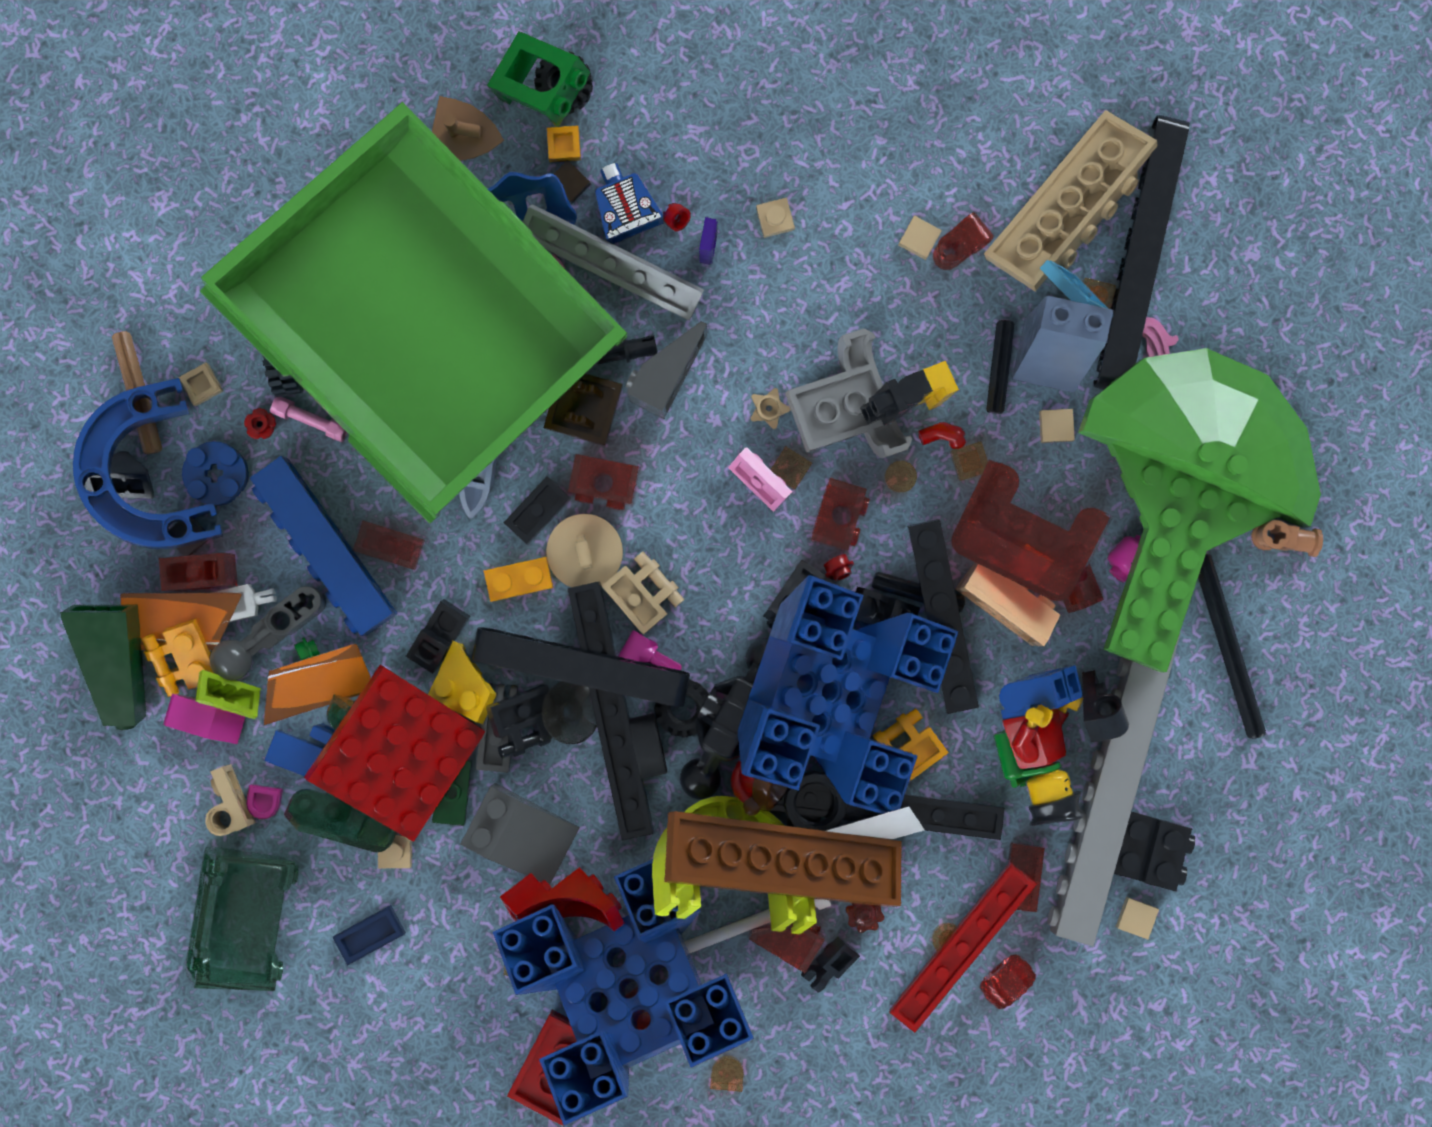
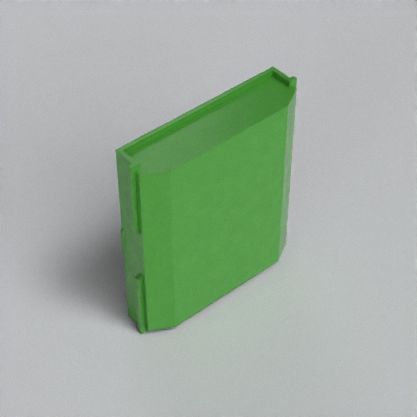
[200,102,627,524]

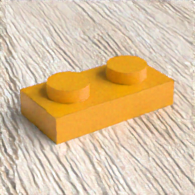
[483,557,554,602]

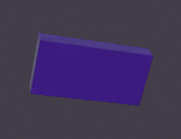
[699,217,718,265]

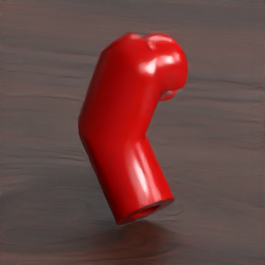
[917,422,966,449]

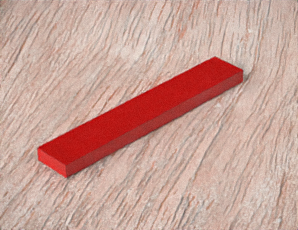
[889,862,1037,1033]

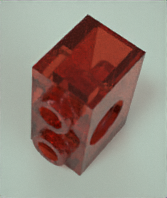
[568,454,640,511]
[809,478,870,552]
[159,553,238,592]

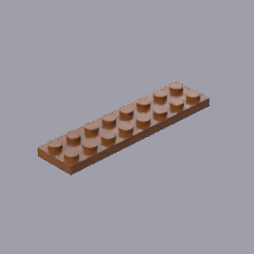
[665,811,902,907]

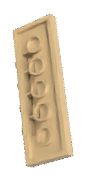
[984,110,1157,292]

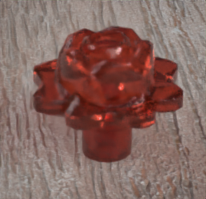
[845,903,884,933]

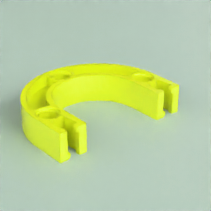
[652,796,817,934]

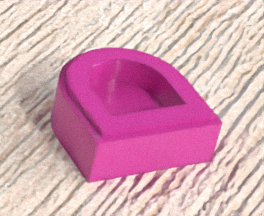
[246,784,283,819]

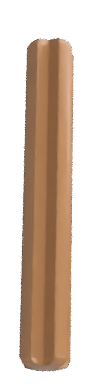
[112,331,162,454]

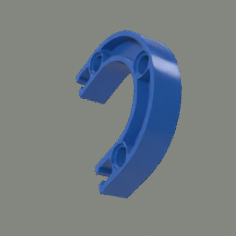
[73,378,223,549]

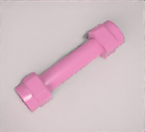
[270,397,347,442]

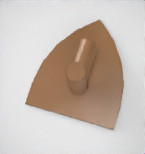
[432,96,504,161]

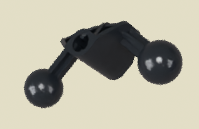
[680,638,769,799]

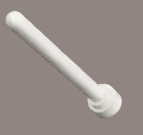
[685,899,831,953]

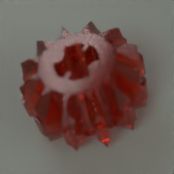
[979,954,1036,1009]

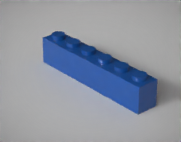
[250,456,398,636]

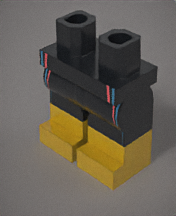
[860,360,959,426]

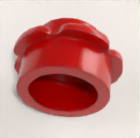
[244,408,276,439]
[823,554,854,582]

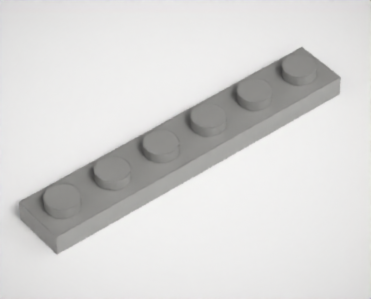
[523,204,704,321]

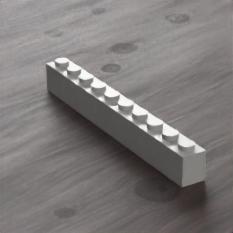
[1047,633,1181,947]

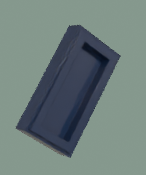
[332,905,406,966]

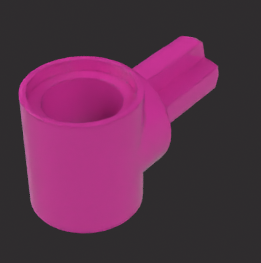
[618,630,682,670]

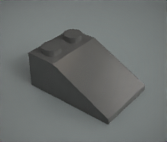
[625,321,707,419]
[460,783,580,885]

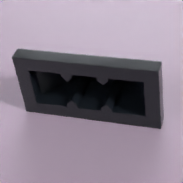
[85,451,154,499]

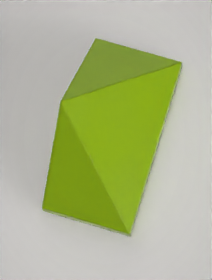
[195,670,261,719]

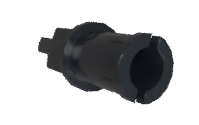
[596,335,657,364]

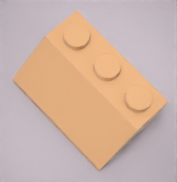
[955,556,1060,646]

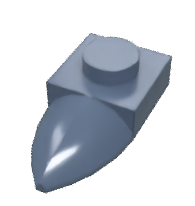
[459,458,497,518]

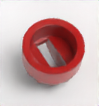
[663,203,691,231]

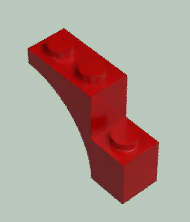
[500,867,624,931]

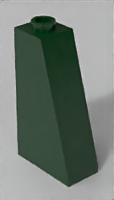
[60,605,146,730]

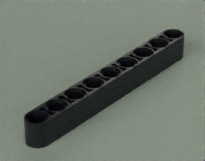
[1093,115,1190,390]

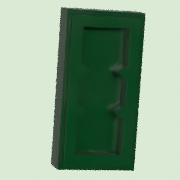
[432,760,472,826]

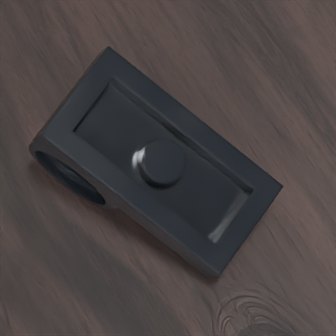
[1082,670,1129,742]

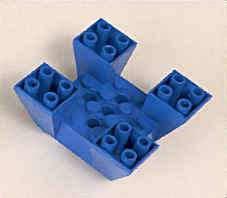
[738,575,959,814]
[493,859,754,1126]

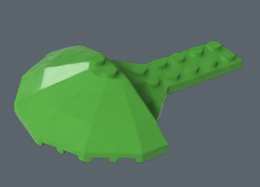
[1078,348,1321,673]

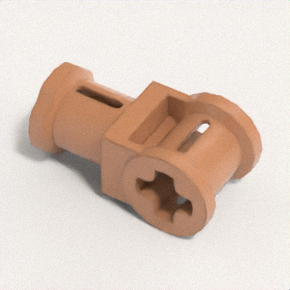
[1251,520,1323,557]

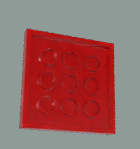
[304,664,485,842]

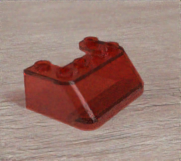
[951,459,1114,601]

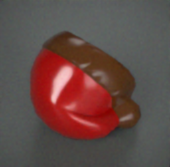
[731,760,788,816]

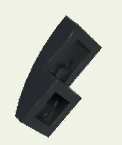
[856,586,920,625]
[406,599,471,674]

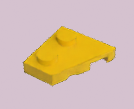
[428,641,497,724]

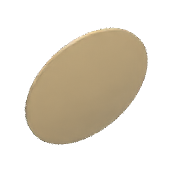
[546,514,623,587]

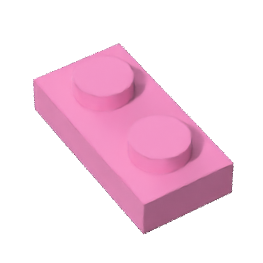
[728,447,793,512]

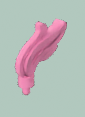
[1142,317,1179,357]

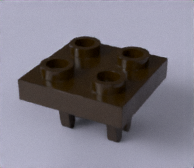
[543,374,623,447]

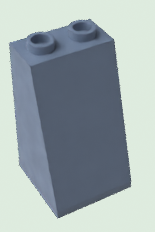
[1012,295,1113,393]

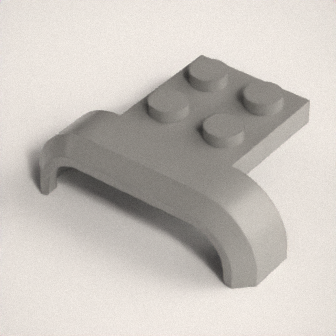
[785,328,912,458]

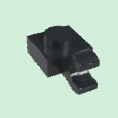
[801,936,860,992]

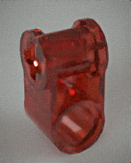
[933,212,995,270]

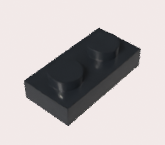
[503,476,571,545]

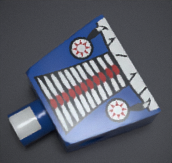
[595,163,664,244]

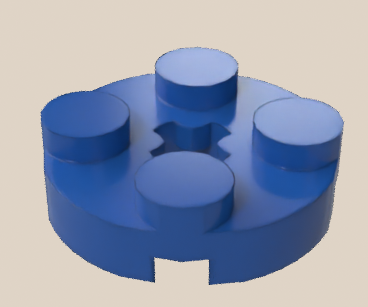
[182,441,249,506]

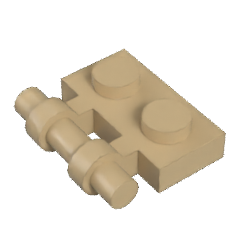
[602,551,685,635]

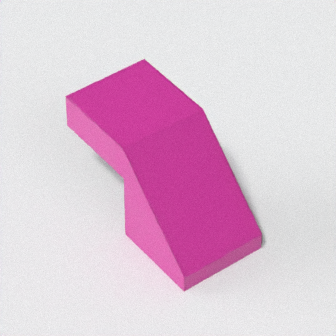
[163,693,245,744]

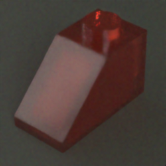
[748,923,825,973]

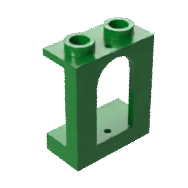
[487,31,590,127]

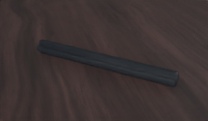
[1198,554,1266,739]

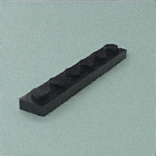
[907,519,979,714]

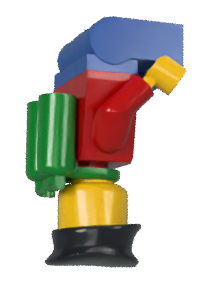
[993,665,1085,826]

